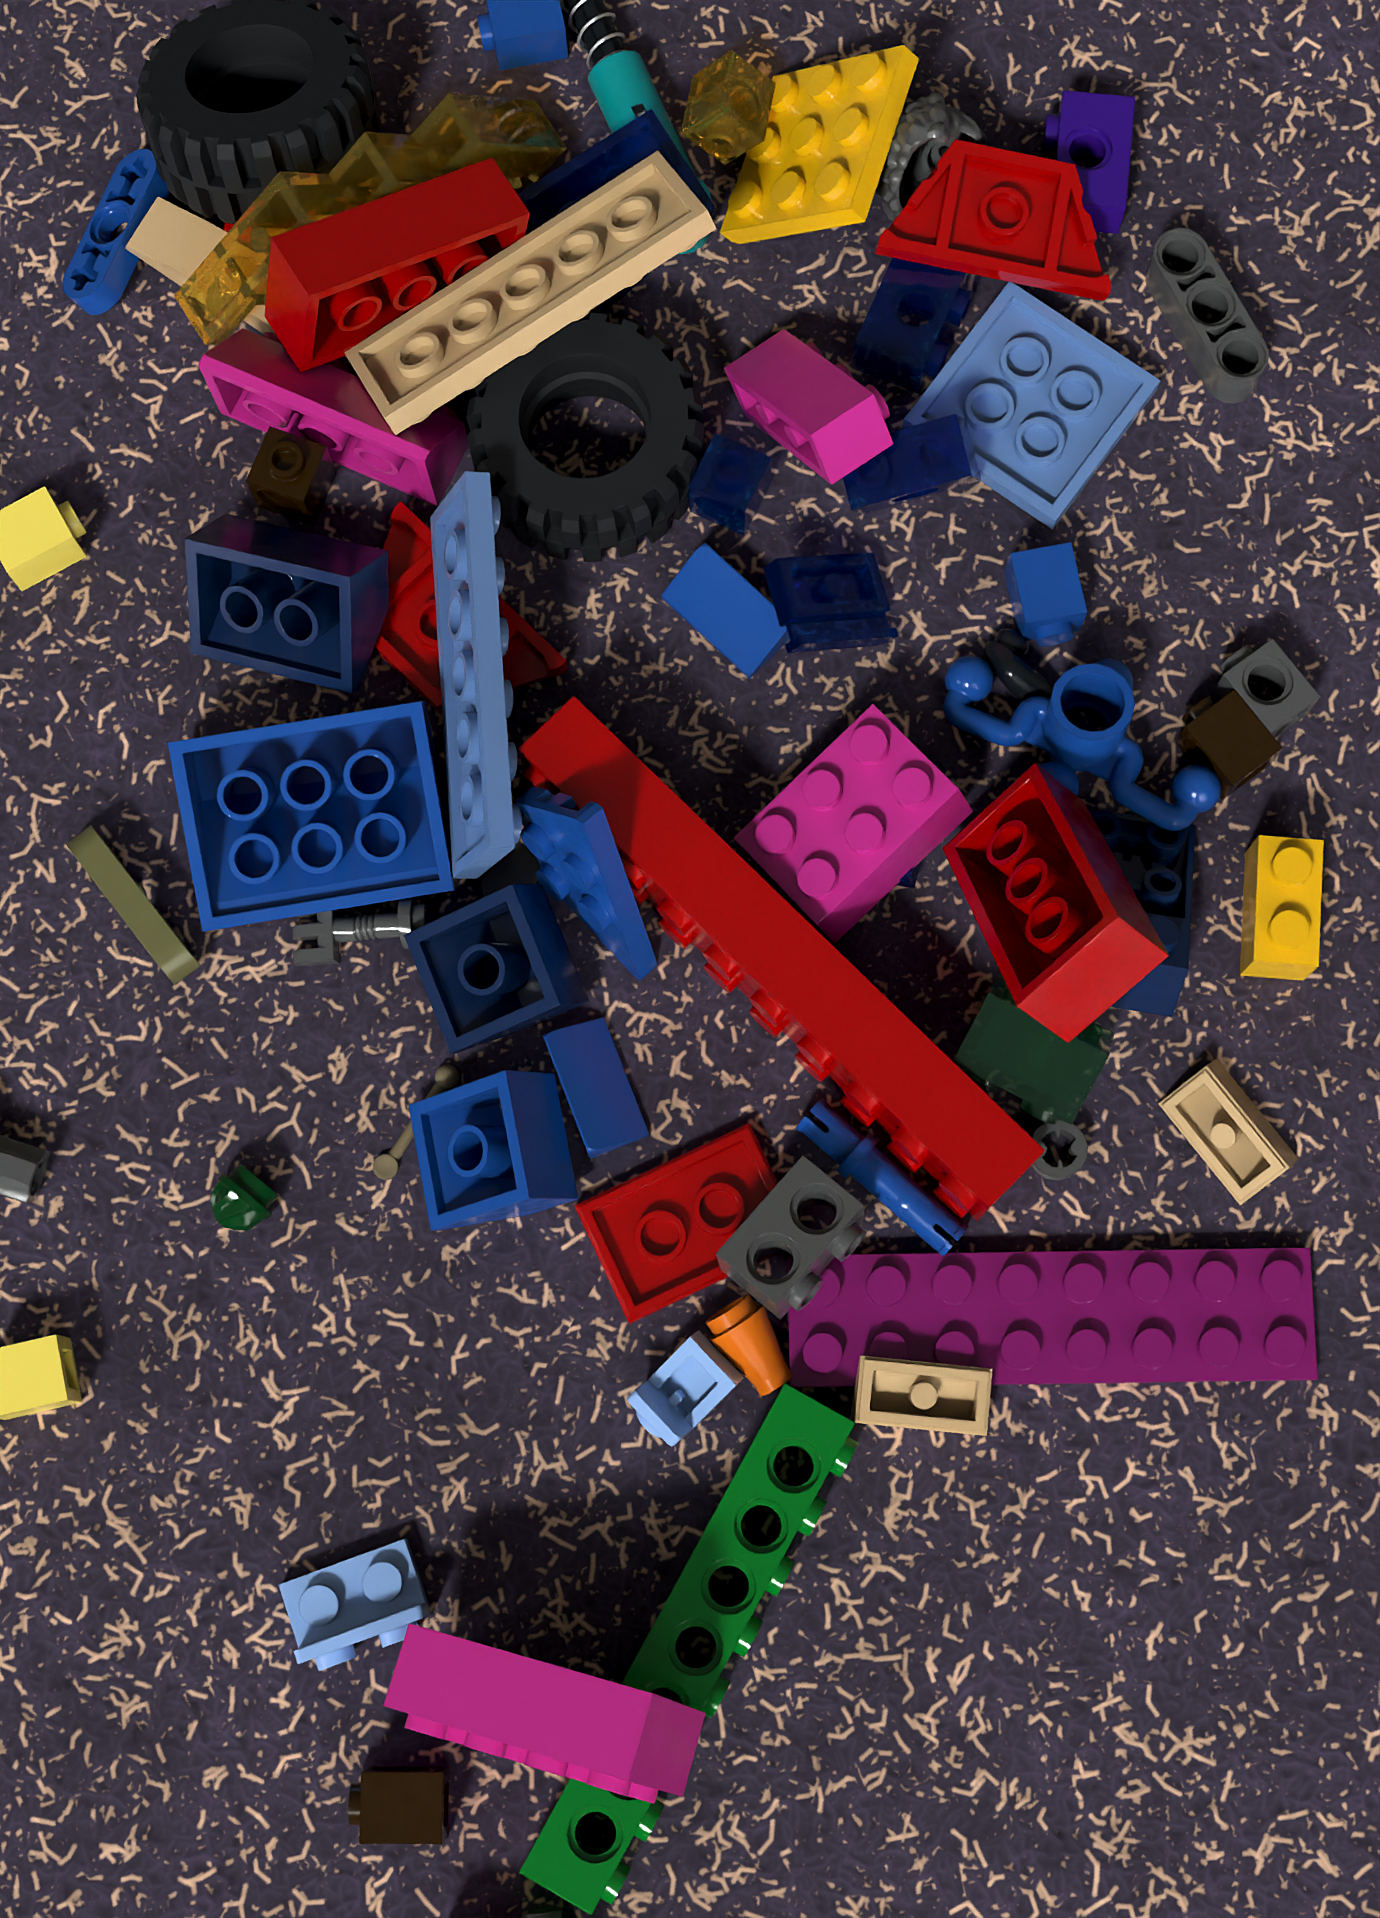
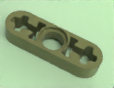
[66,825,201,985]

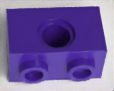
[1042,90,1135,234]

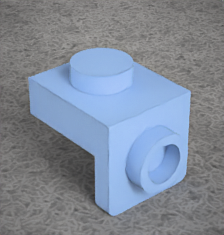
[627,1330,744,1446]

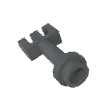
[292,898,432,966]

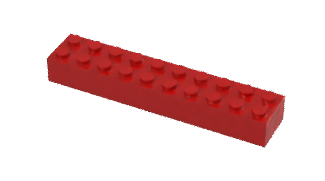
[518,696,1045,1222]

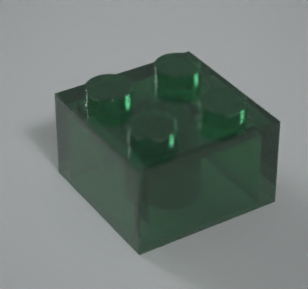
[953,974,1114,1125]

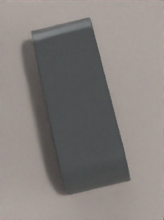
[1145,228,1269,404]

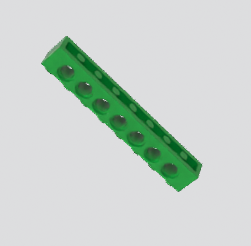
[519,1384,859,1915]

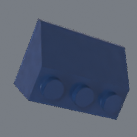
[185,514,389,693]

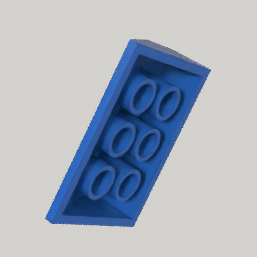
[168,701,455,932]

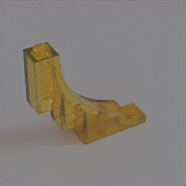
[174,92,567,345]

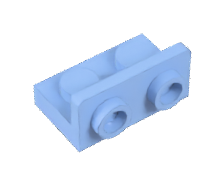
[279,1538,432,1671]

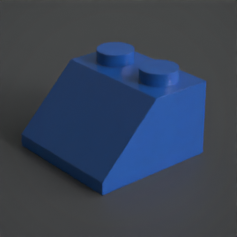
[408,1070,578,1231]

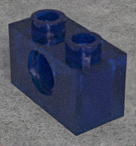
[852,258,973,394]
[843,414,981,514]

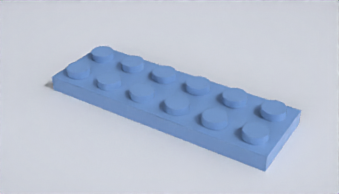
[430,471,522,879]

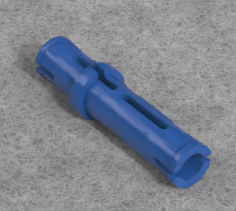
[795,1097,969,1257]

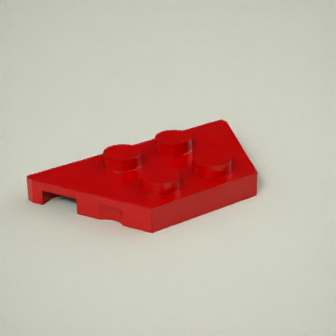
[875,139,1111,301]
[373,501,568,714]

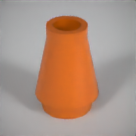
[705,1294,793,1397]

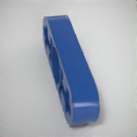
[62,149,171,315]

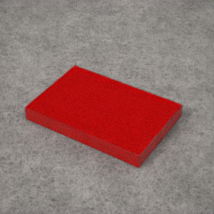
[574,1123,778,1325]

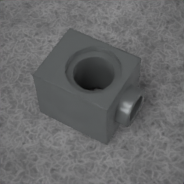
[1213,639,1320,738]

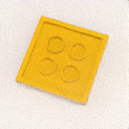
[719,45,919,244]

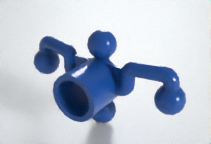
[943,654,1221,831]

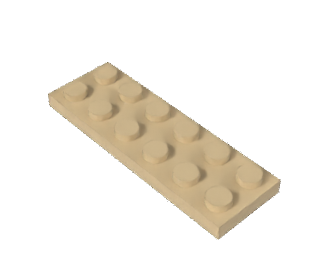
[344,150,717,436]

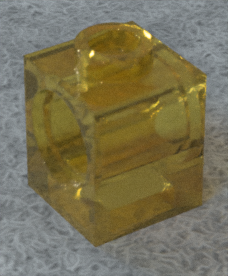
[680,50,776,165]

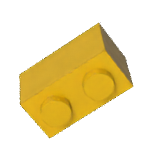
[1240,835,1324,980]

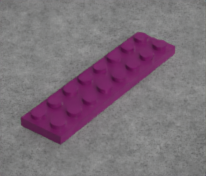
[787,1248,1318,1388]

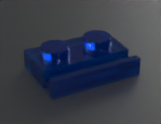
[763,552,898,653]

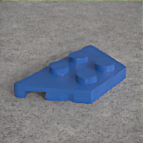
[514,786,658,981]

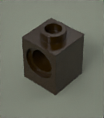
[246,426,337,526]
[1176,690,1283,800]
[348,1766,450,1844]

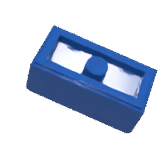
[661,543,793,679]
[543,1017,650,1159]

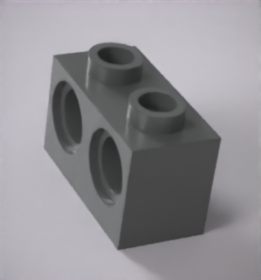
[716,1155,866,1320]

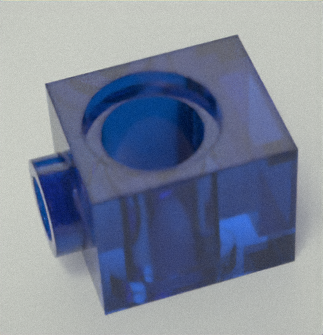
[689,433,772,536]

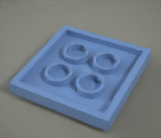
[903,282,1161,530]

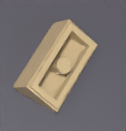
[1158,1059,1299,1205]
[850,1356,992,1436]

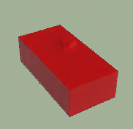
[264,157,530,373]
[942,763,1169,1043]

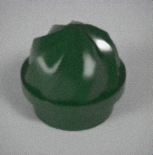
[210,1163,279,1231]

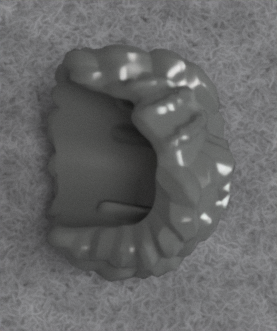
[875,92,987,221]

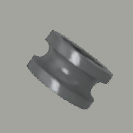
[1031,1120,1088,1181]

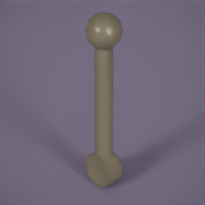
[373,1064,460,1180]

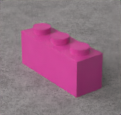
[724,329,894,485]

